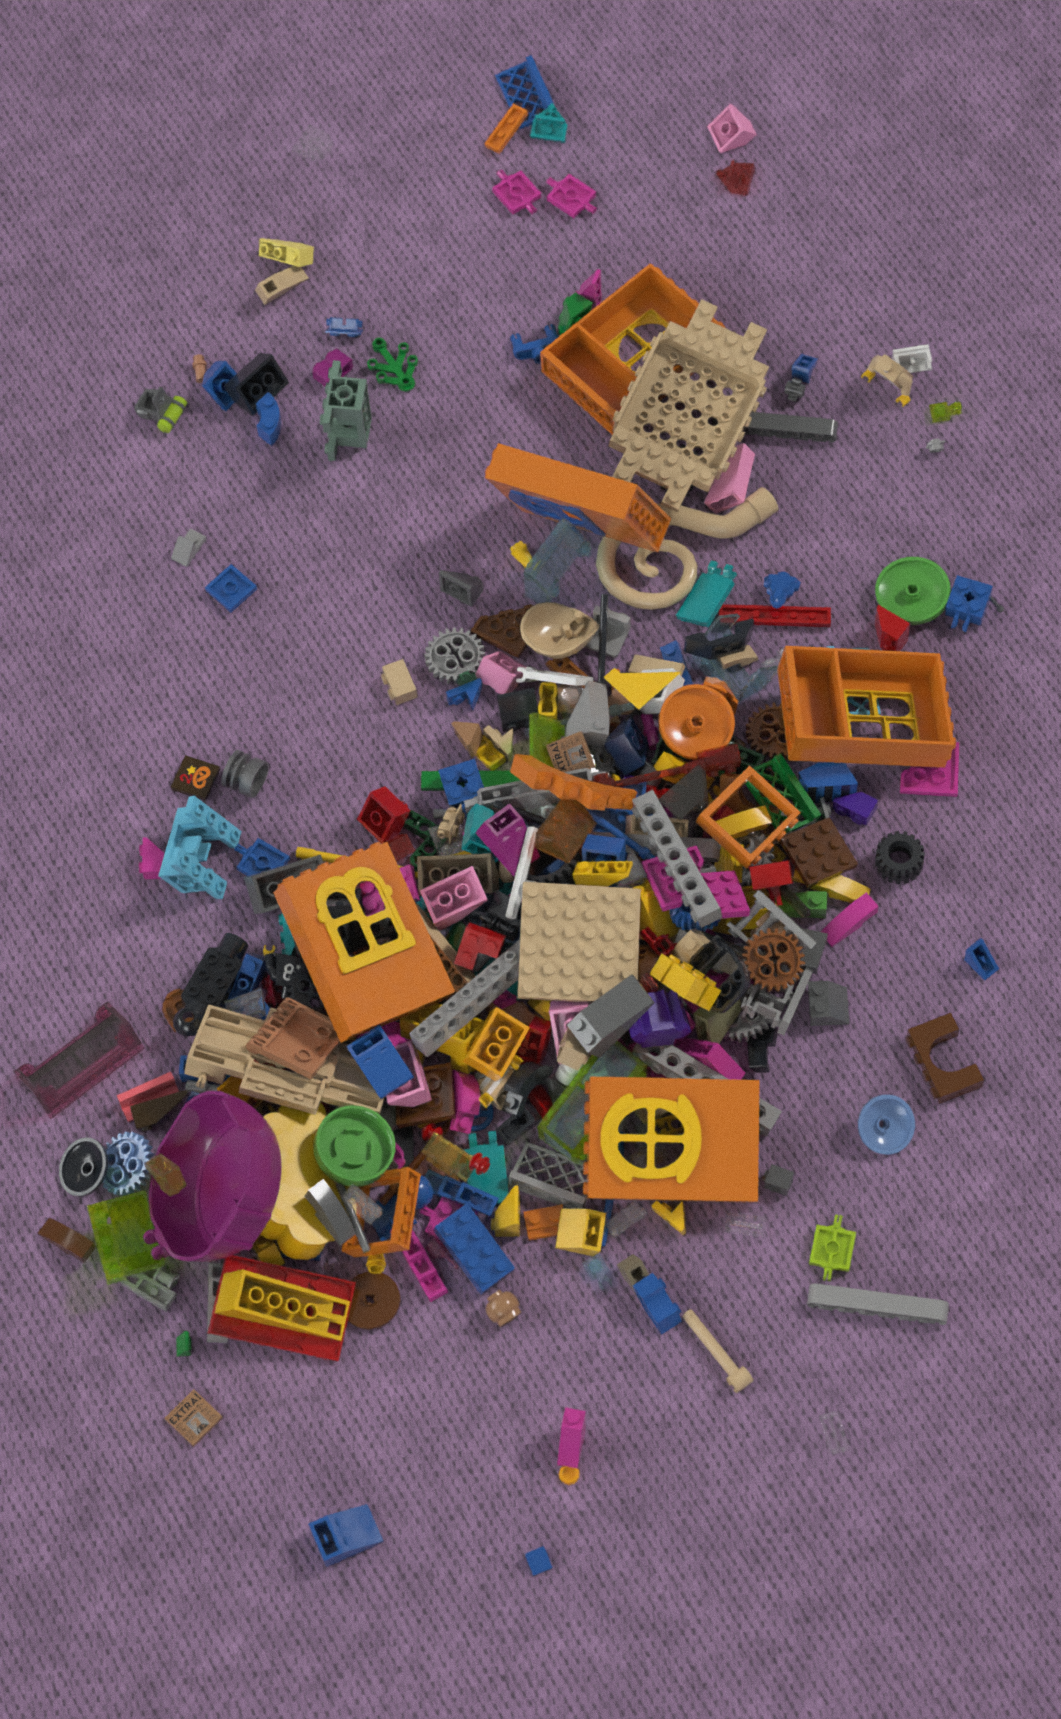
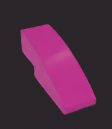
[821,892,879,947]

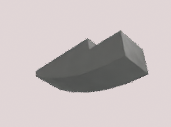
[304,1179,356,1246]

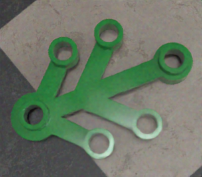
[367,337,418,392]

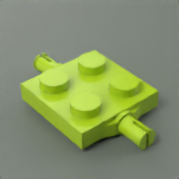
[809,1214,856,1282]

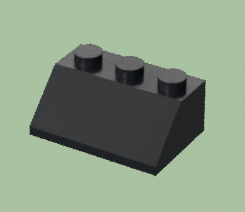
[224,353,289,416]

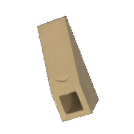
[255,266,309,305]

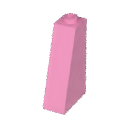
[704,443,755,514]

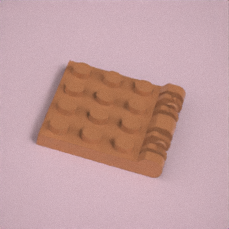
[246,998,341,1079]

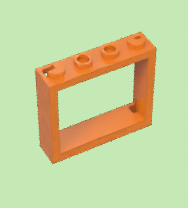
[696,766,801,869]
[342,1167,421,1258]

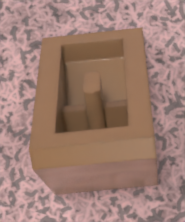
[451,721,483,758]

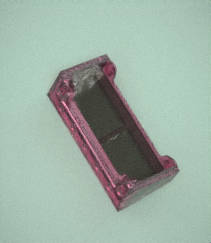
[13,1001,145,1119]

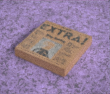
[546,731,595,772]
[165,1389,223,1447]

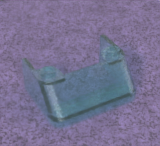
[524,518,591,603]
[691,614,778,704]

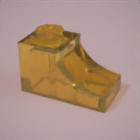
[144,1153,187,1196]

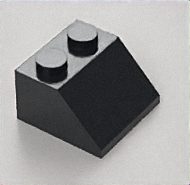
[497,688,540,732]

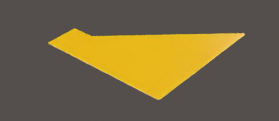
[604,668,681,709]

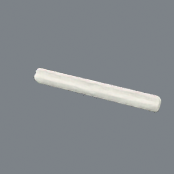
[505,827,538,920]

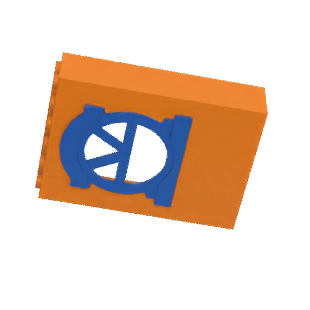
[485,443,671,553]

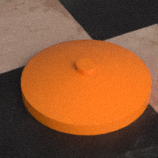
[658,684,735,760]

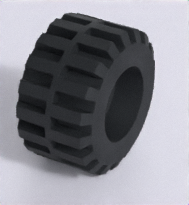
[875,831,925,884]

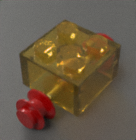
[422,1123,490,1182]

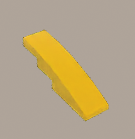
[793,869,871,903]

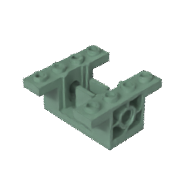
[320,360,372,461]

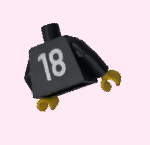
[263,945,313,998]

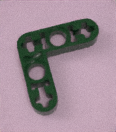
[403,810,448,872]

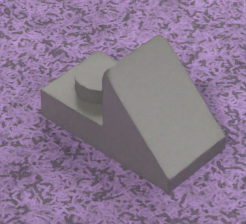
[171,528,206,567]

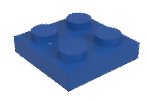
[205,564,257,613]

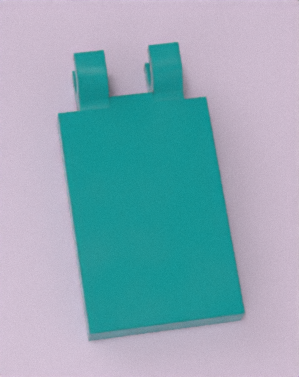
[676,560,737,628]
[464,1131,509,1205]

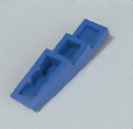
[425,1169,499,1217]

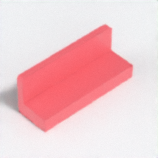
[117,1072,179,1122]

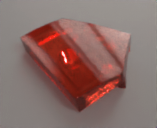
[715,160,755,196]

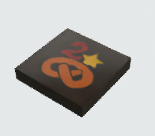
[171,755,220,801]

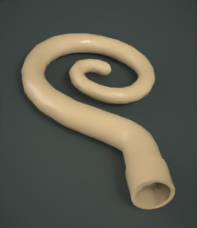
[596,487,779,610]

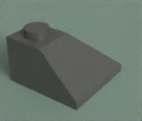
[438,570,484,607]

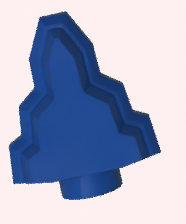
[764,571,801,609]

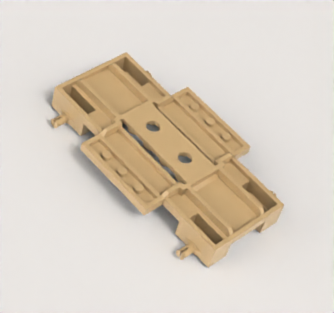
[184,1005,385,1115]

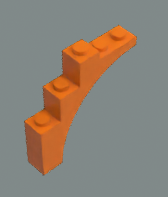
[510,754,637,811]

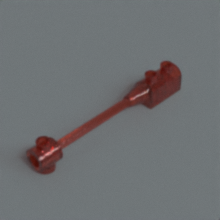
[591,744,741,788]

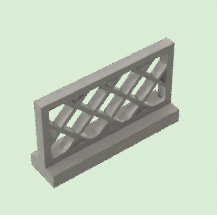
[508,1142,587,1209]

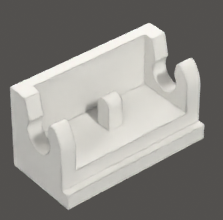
[892,344,932,373]

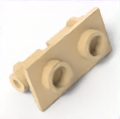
[437,804,465,844]

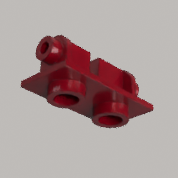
[262,972,285,1009]

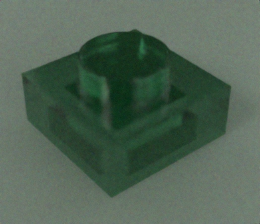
[456,670,477,686]

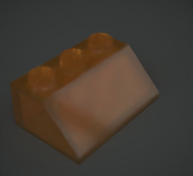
[535,799,597,864]

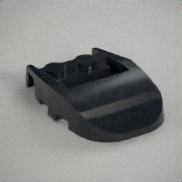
[689,934,751,1014]

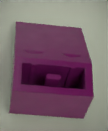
[476,804,540,877]

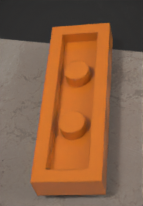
[484,104,528,154]

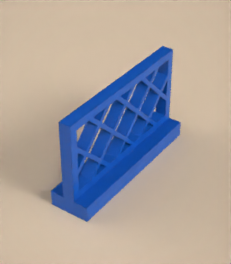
[495,55,554,130]

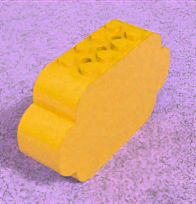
[260,1103,357,1260]

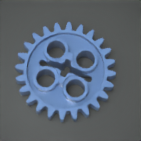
[102,1131,155,1196]

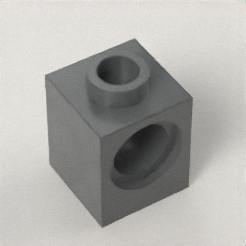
[762,1164,794,1196]

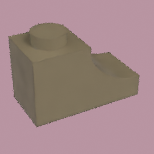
[617,1254,649,1300]

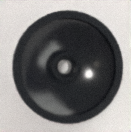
[59,1137,108,1197]

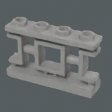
[740,956,813,1035]

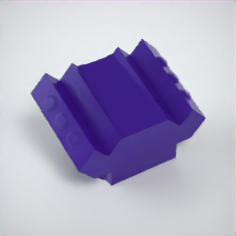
[629,989,691,1048]

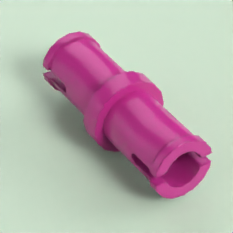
[641,714,659,750]

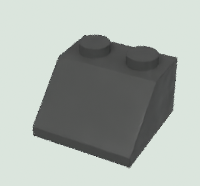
[808,981,850,1026]

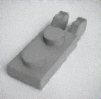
[120,1268,177,1312]

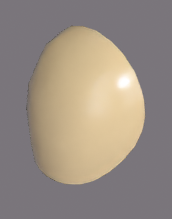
[520,602,600,659]

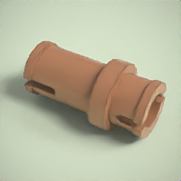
[192,354,207,383]

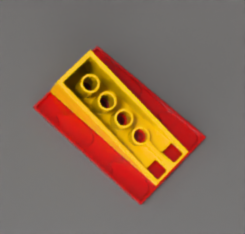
[208,1255,356,1362]

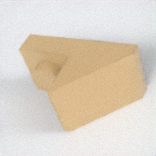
[483,725,514,762]

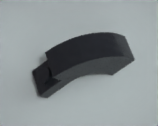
[501,1061,554,1117]

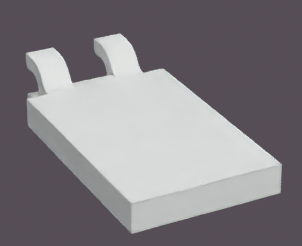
[516,667,593,686]

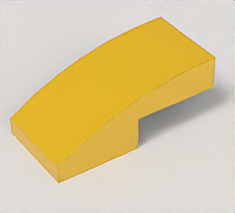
[476,735,506,771]

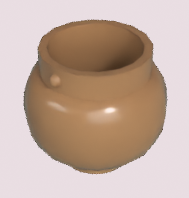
[485,1290,522,1327]

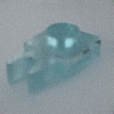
[582,1253,612,1291]

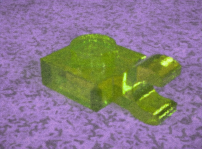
[929,401,962,423]

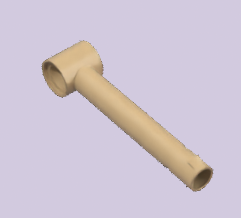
[682,1309,753,1393]

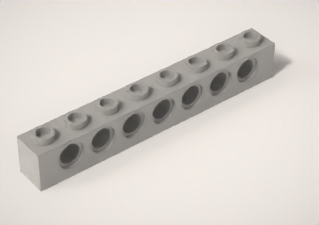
[631,790,722,928]
[409,940,520,1057]
[631,1043,782,1137]

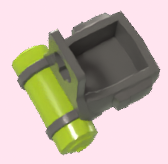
[134,386,187,434]

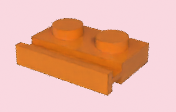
[523,1204,563,1241]

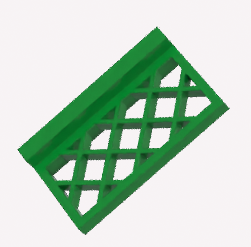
[741,753,821,835]

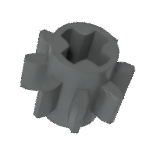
[784,377,806,401]

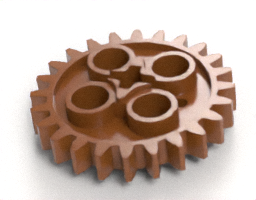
[745,702,788,760]
[741,928,805,992]

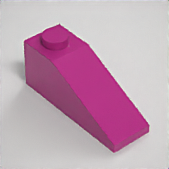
[576,269,602,311]

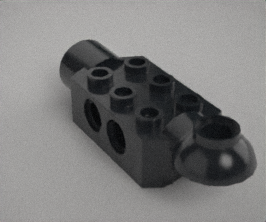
[173,933,249,1037]

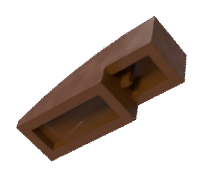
[37,1218,96,1263]

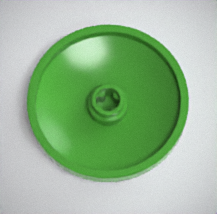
[875,557,950,625]

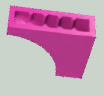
[676,1038,745,1080]

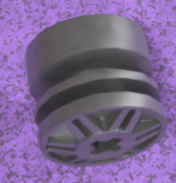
[221,750,269,798]

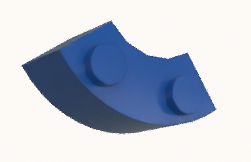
[256,392,282,446]
[633,1273,682,1334]

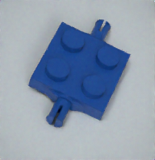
[234,838,290,876]

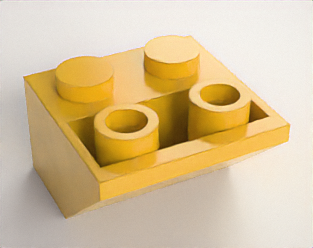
[555,1209,606,1256]

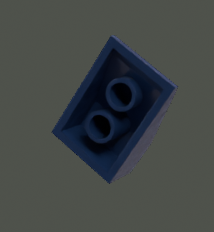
[604,714,649,775]

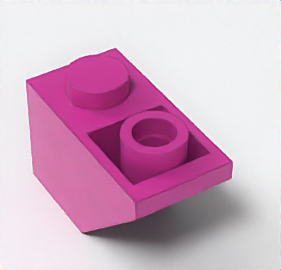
[139,837,165,880]

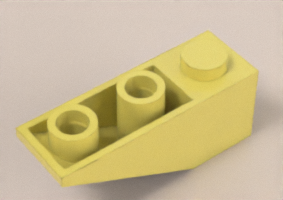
[259,238,314,267]

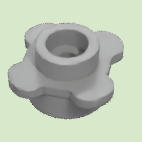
[926,439,945,453]

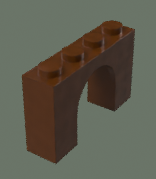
[905,1013,984,1104]

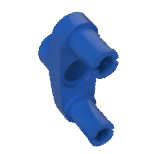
[510,324,559,364]

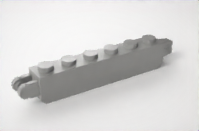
[464,768,609,814]

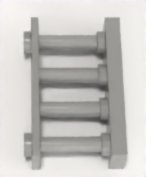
[727,890,818,976]

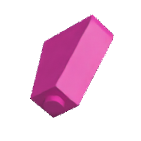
[557,1407,586,1469]

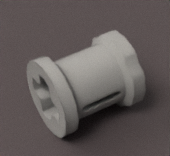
[153,1265,180,1290]

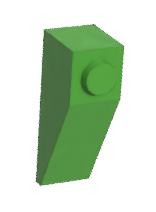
[775,891,827,918]

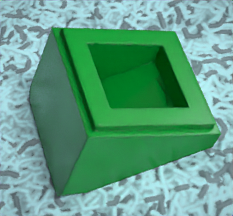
[176,1331,192,1357]

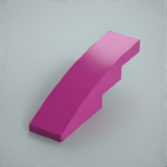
[390,1229,448,1302]

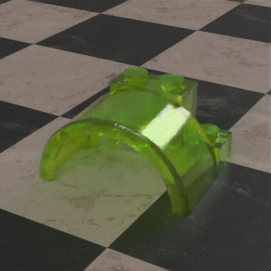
[87,1190,165,1285]

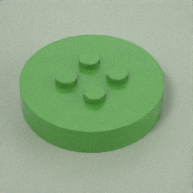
[313,1105,395,1187]

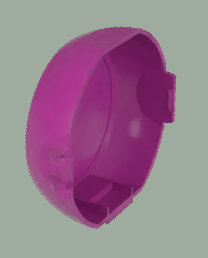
[143,1091,282,1262]

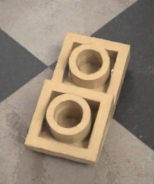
[717,645,758,669]

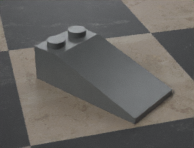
[244,855,323,914]
[567,974,655,1058]

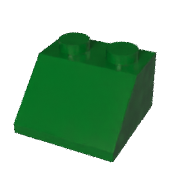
[558,292,593,336]

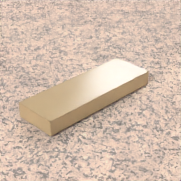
[628,655,685,676]

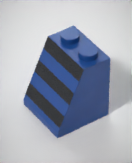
[798,762,858,803]

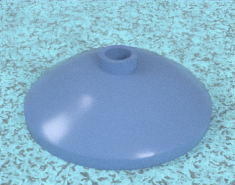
[858,1094,915,1155]

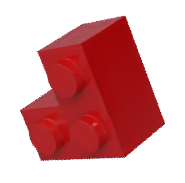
[454,923,506,970]
[516,1016,552,1063]

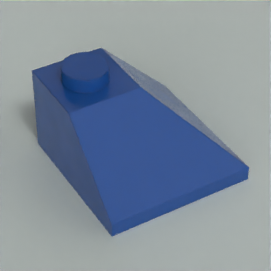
[202,360,237,412]

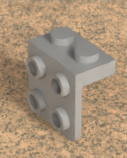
[585,605,631,658]

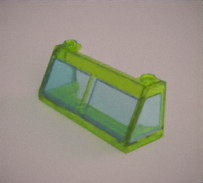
[537,1041,648,1165]

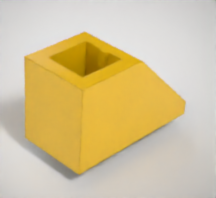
[252,1235,285,1266]

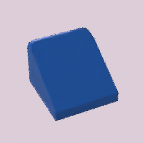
[525,1546,552,1576]

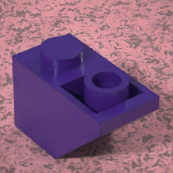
[833,792,878,826]

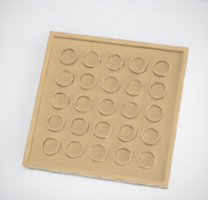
[518,882,641,1003]

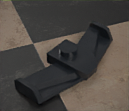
[747,1008,778,1073]

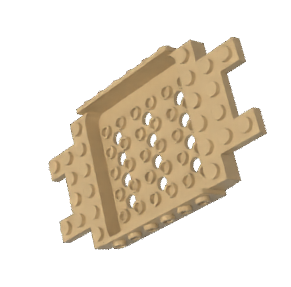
[609,299,769,512]

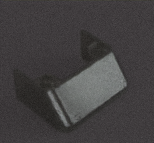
[659,765,708,838]

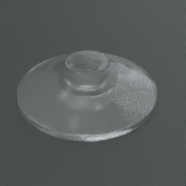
[556,686,584,721]

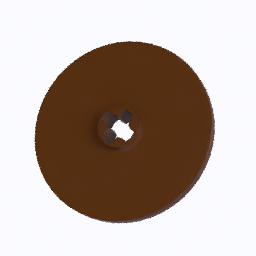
[348,1272,401,1330]

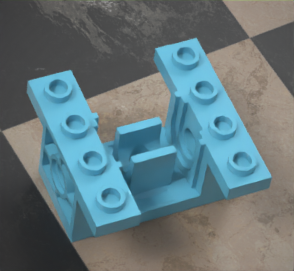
[158,796,241,899]

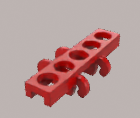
[639,926,681,963]

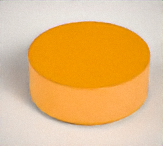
[559,1466,580,1485]

